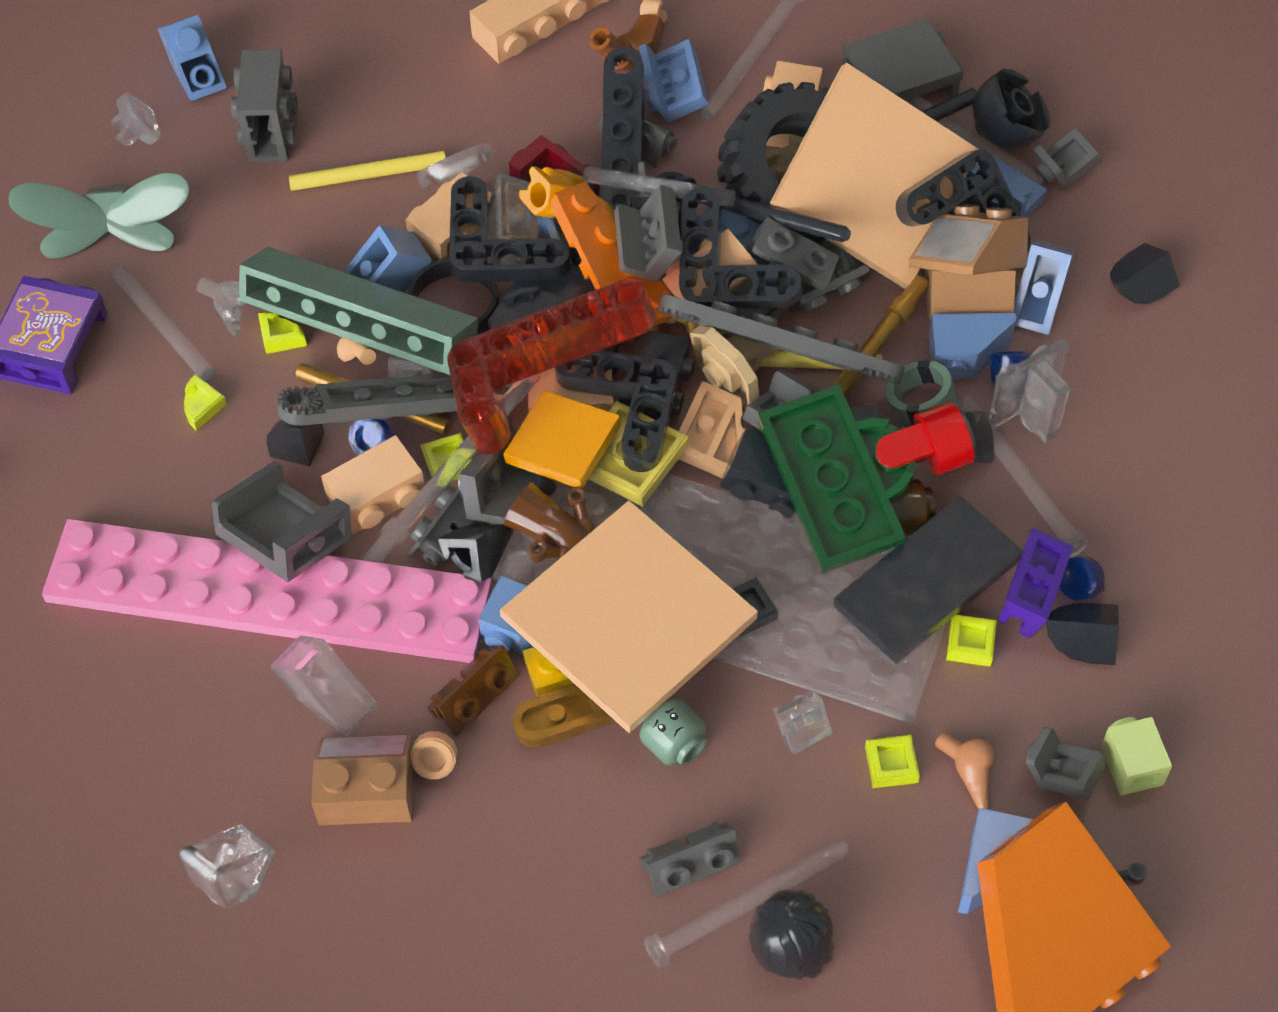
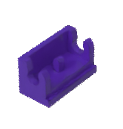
[999,528,1073,638]

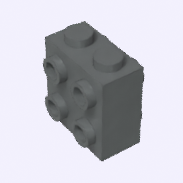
[231,49,298,162]

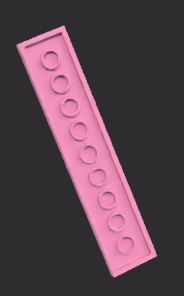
[42,519,492,663]

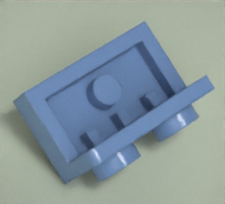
[639,39,709,123]

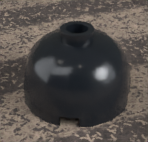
[972,68,1050,150]

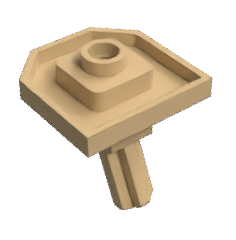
[690,325,781,410]

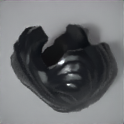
[748,889,834,980]

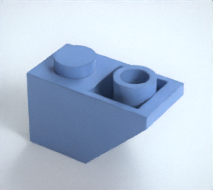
[157,15,227,101]

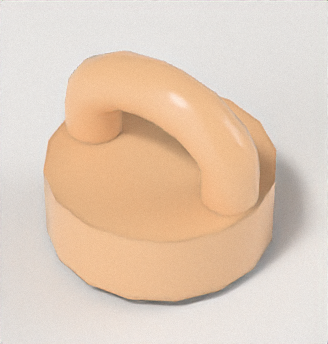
[410,731,458,780]

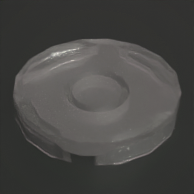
[416,143,494,189]

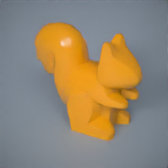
[519,166,615,219]

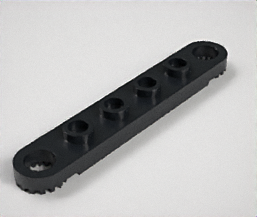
[601,46,645,211]

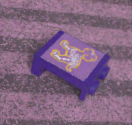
[0,276,108,395]

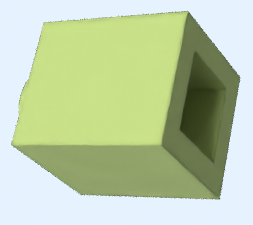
[1101,717,1172,796]

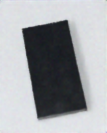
[833,495,1023,665]

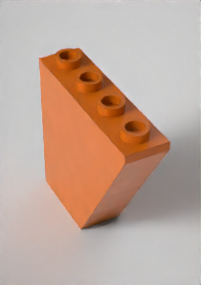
[977,802,1171,1012]

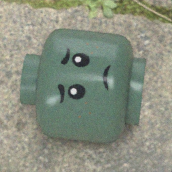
[640,697,708,766]

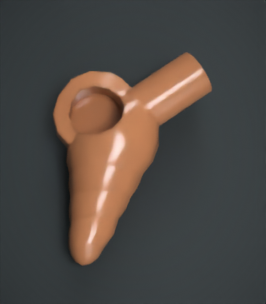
[935,732,995,809]

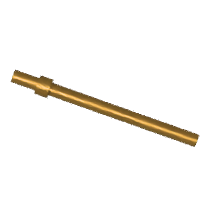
[833,275,929,397]

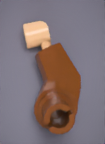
[589,0,667,72]

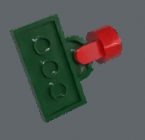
[758,384,977,574]

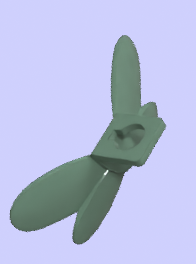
[9,172,189,259]

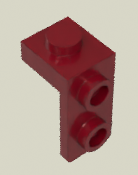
[508,135,600,197]

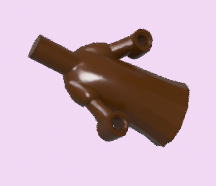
[503,482,595,562]

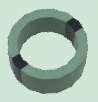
[886,360,958,428]

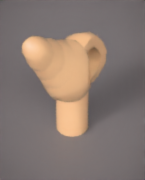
[337,337,376,365]

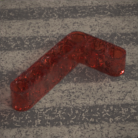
[447,278,657,454]

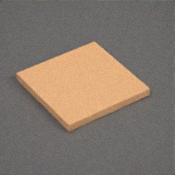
[770,63,979,289]
[500,501,758,734]

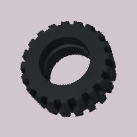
[717,82,830,243]

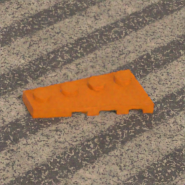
[550,181,674,345]

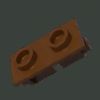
[427,645,519,736]

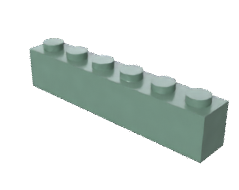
[239,247,478,375]

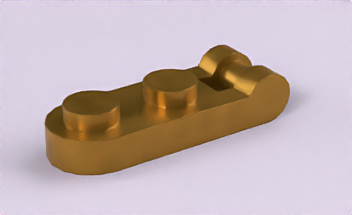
[512,684,616,748]

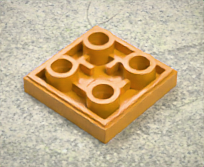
[503,390,621,489]

